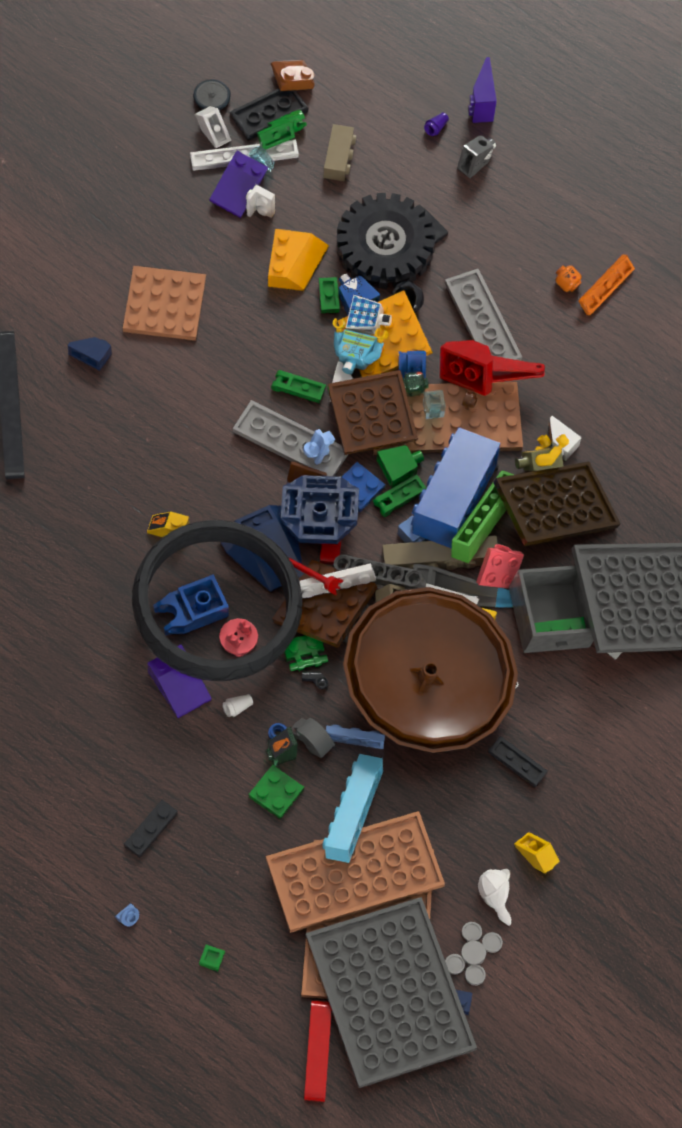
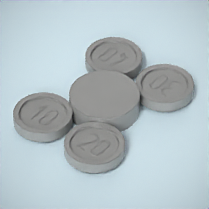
[445,922,503,985]

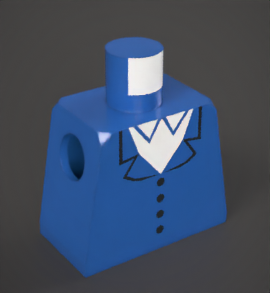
[338,274,380,316]

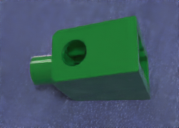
[376,445,424,489]

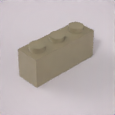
[323,124,357,181]

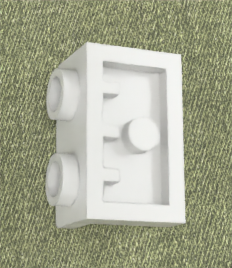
[246,185,275,218]

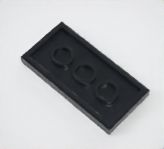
[230,88,309,141]

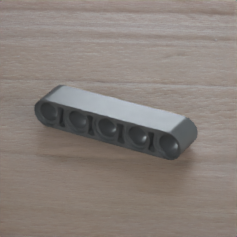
[334,555,426,590]

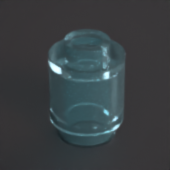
[249,146,275,173]

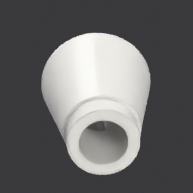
[223,694,253,717]

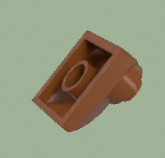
[271,60,315,91]

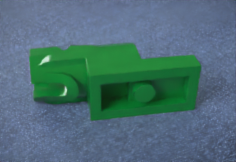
[257,110,307,150]

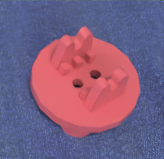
[219,618,258,657]

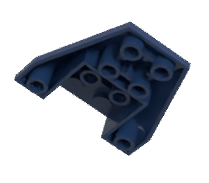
[220,505,304,592]

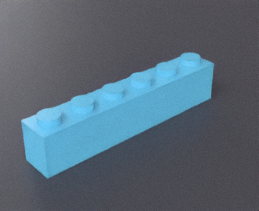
[323,754,383,863]

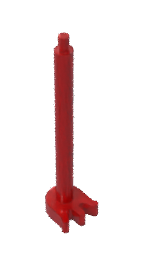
[288,557,343,596]

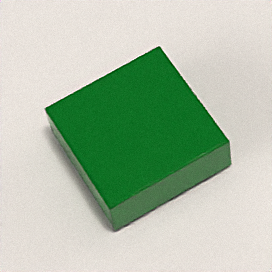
[199,945,225,971]

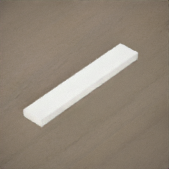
[190,139,299,171]

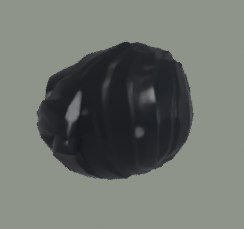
[391,280,424,313]

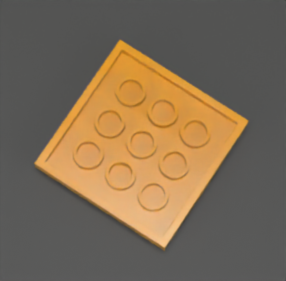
[337,290,433,377]

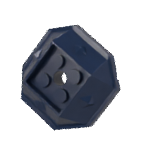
[280,475,359,544]

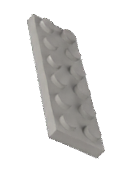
[445,269,522,361]
[233,400,348,476]

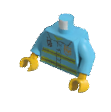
[333,318,389,374]

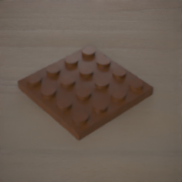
[327,370,418,455]
[272,560,377,648]

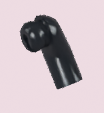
[302,672,328,689]

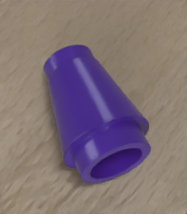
[424,112,449,136]

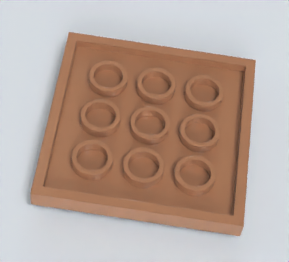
[123,266,206,341]

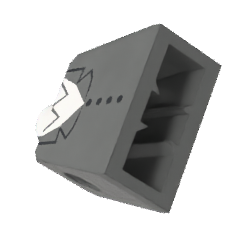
[457,135,496,178]

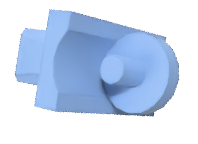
[303,429,335,465]

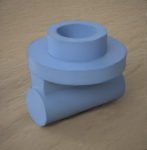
[115,904,139,926]

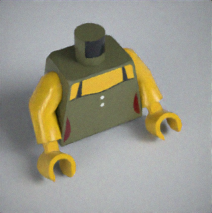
[515,434,569,471]

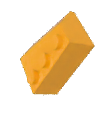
[268,229,329,291]

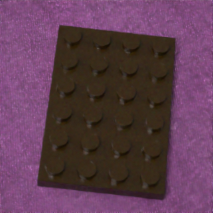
[493,461,621,546]

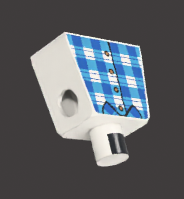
[346,295,392,335]

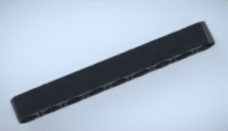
[0,331,25,480]

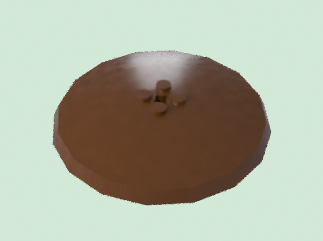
[343,587,518,753]

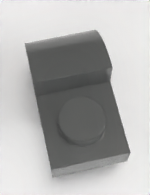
[288,718,335,758]

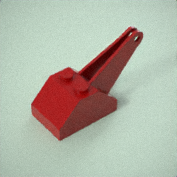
[440,340,545,396]

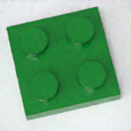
[249,765,304,820]

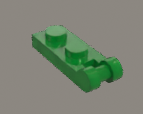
[271,370,326,403]
[373,474,427,517]

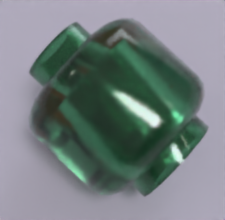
[403,372,429,397]

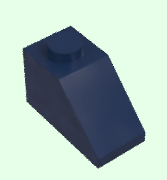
[68,337,112,371]

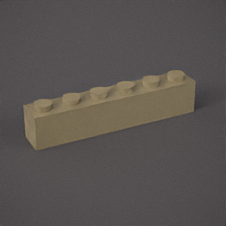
[382,536,498,570]

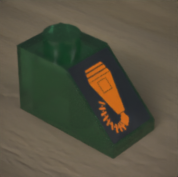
[265,727,297,766]

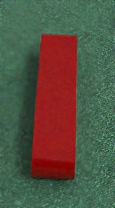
[304,1001,331,1102]

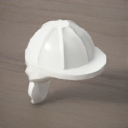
[478,869,511,926]

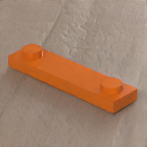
[578,254,635,315]

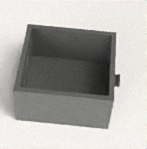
[509,566,594,653]

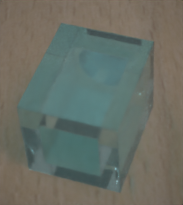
[423,390,446,419]

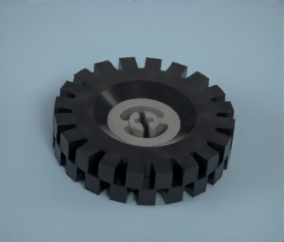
[337,193,435,289]

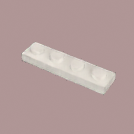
[300,563,376,598]

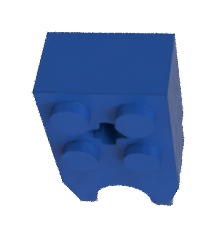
[153,574,229,635]

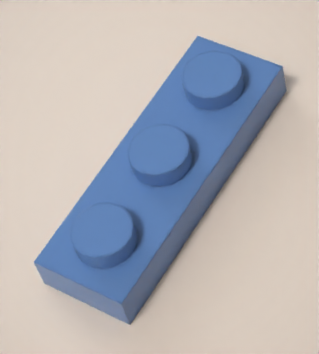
[326,725,385,749]

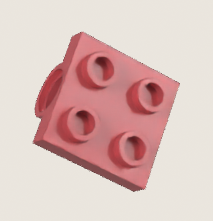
[476,544,524,589]

